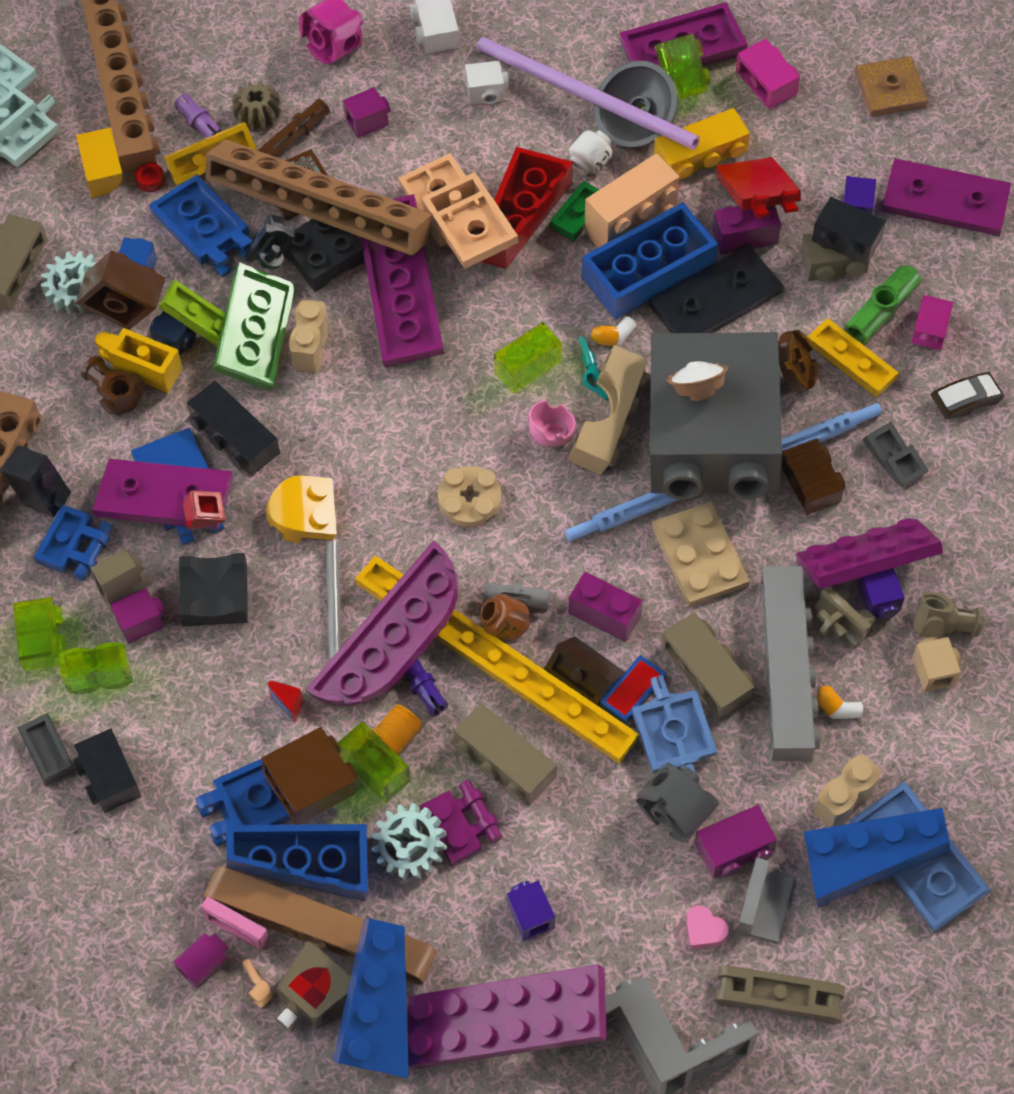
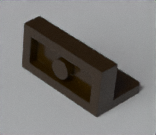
[544,637,625,707]

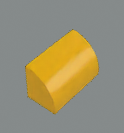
[76,127,123,198]

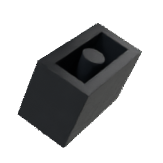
[812,197,886,265]
[0,445,71,517]
[73,728,142,813]

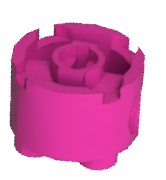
[298,0,363,64]

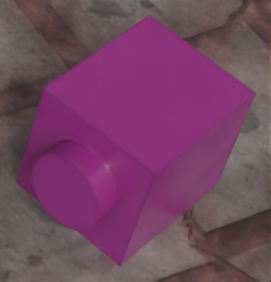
[343,87,391,138]
[110,588,165,644]

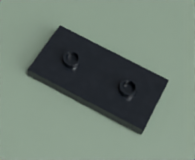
[649,244,784,333]

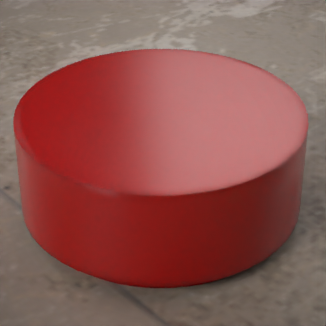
[134,163,165,192]

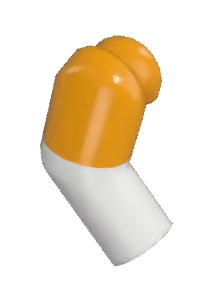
[591,316,636,346]
[816,685,863,719]

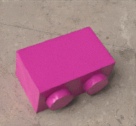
[735,38,800,109]

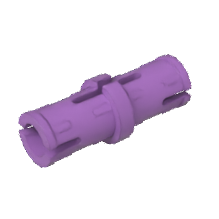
[174,93,223,138]

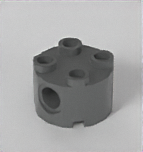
[636,763,719,842]

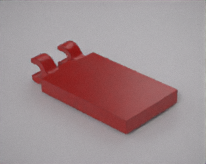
[716,157,801,218]

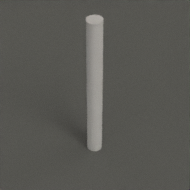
[326,541,342,661]

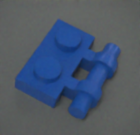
[33,505,113,581]

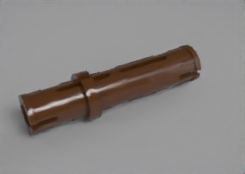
[257,98,330,158]

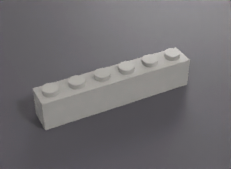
[760,566,820,761]

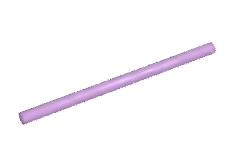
[477,37,700,150]

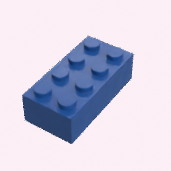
[581,202,718,320]

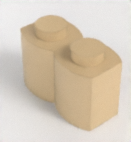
[289,299,329,373]
[814,754,881,827]

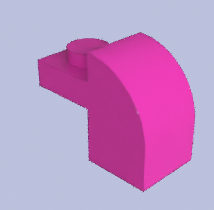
[911,295,954,350]

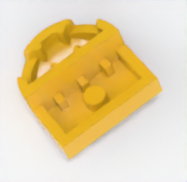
[266,476,337,543]

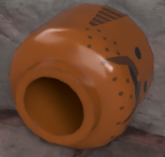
[480,594,530,642]

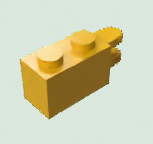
[94,328,183,393]

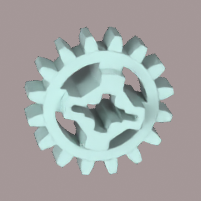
[41,251,98,314]
[371,803,447,880]

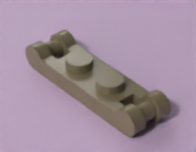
[714,965,845,1024]

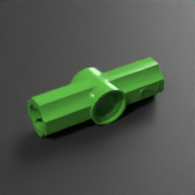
[845,265,922,344]

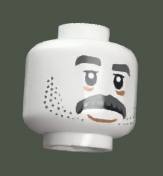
[569,130,612,175]

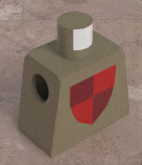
[275,941,351,1033]

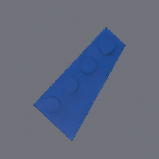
[804,808,950,908]
[226,824,368,901]
[333,918,408,1078]

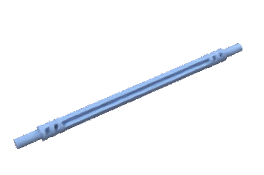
[564,403,882,542]

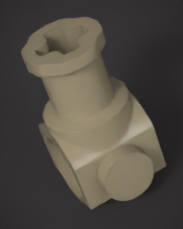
[912,591,984,639]

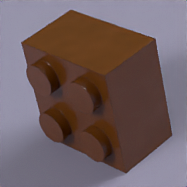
[75,250,165,330]

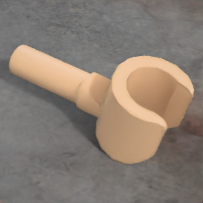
[242,959,273,1008]

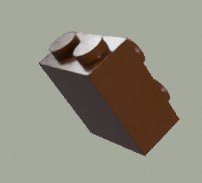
[261,727,358,825]

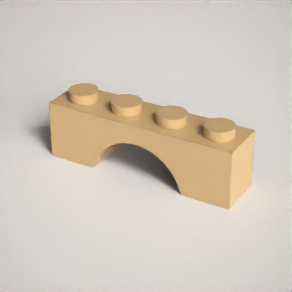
[567,345,649,475]

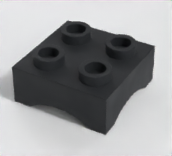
[283,219,365,292]
[179,553,248,627]

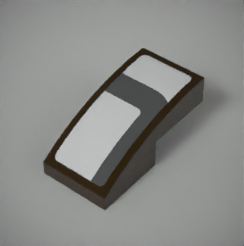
[931,372,1005,420]

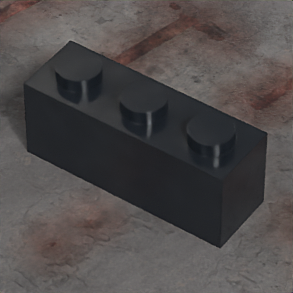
[187,381,280,476]

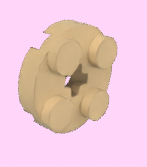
[438,466,501,527]

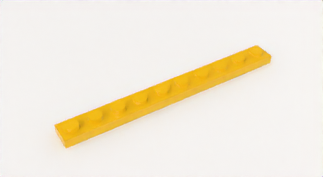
[355,555,639,764]

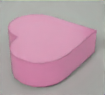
[686,905,729,949]

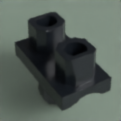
[245,214,295,270]

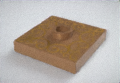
[855,56,928,117]

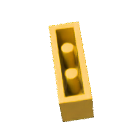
[654,108,750,179]

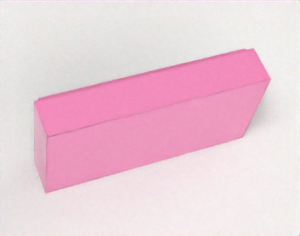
[201,896,270,950]

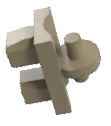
[812,586,875,650]

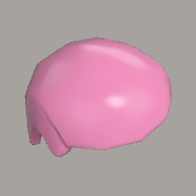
[528,400,577,447]

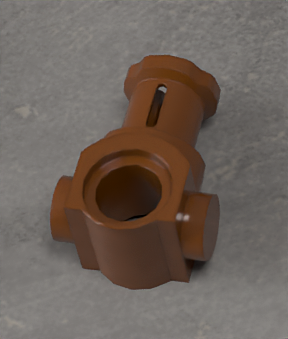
[80,356,145,416]

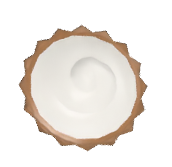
[666,361,729,401]

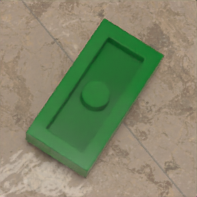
[549,181,599,242]

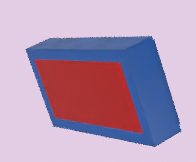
[600,655,667,725]

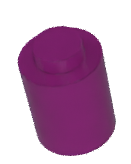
[172,933,228,988]

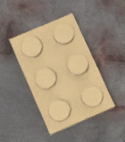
[652,501,750,607]

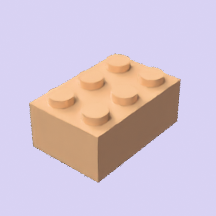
[584,153,680,248]

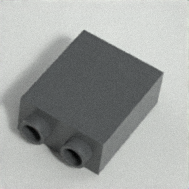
[650,332,782,500]

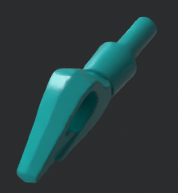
[578,336,609,401]

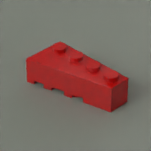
[480,146,573,269]

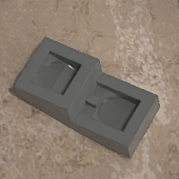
[862,422,929,487]

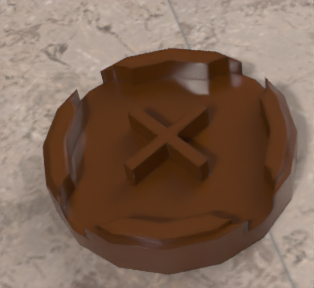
[778,330,818,392]

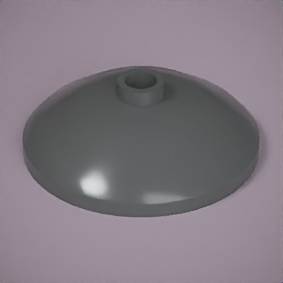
[594,61,679,149]

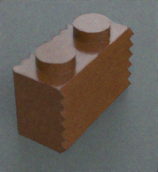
[781,438,846,515]

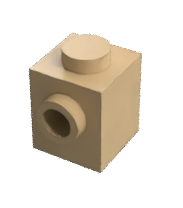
[912,637,961,692]

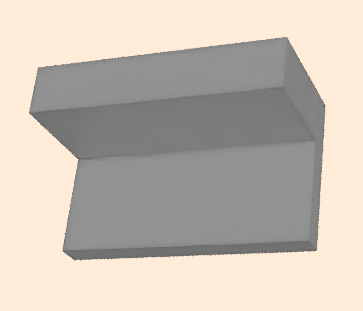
[737,857,794,943]

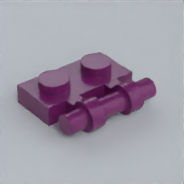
[419,780,503,866]

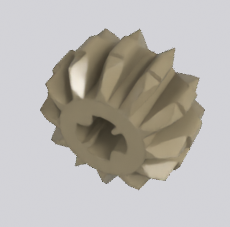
[232,80,281,131]

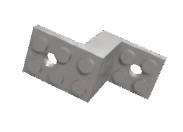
[550,977,758,1094]

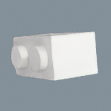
[410,0,459,54]

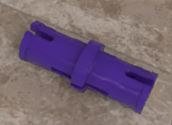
[404,658,448,716]

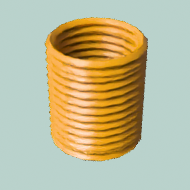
[368,705,422,760]

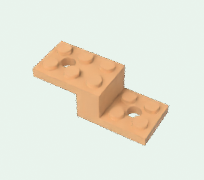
[398,153,519,269]

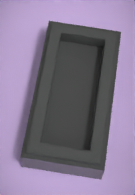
[17,713,76,786]

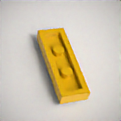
[164,122,257,185]
[807,318,899,398]

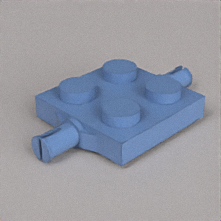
[631,676,717,783]

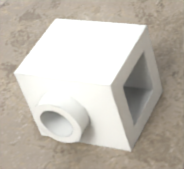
[465,60,509,105]

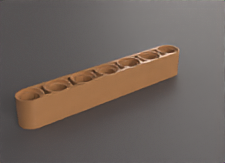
[202,866,437,985]

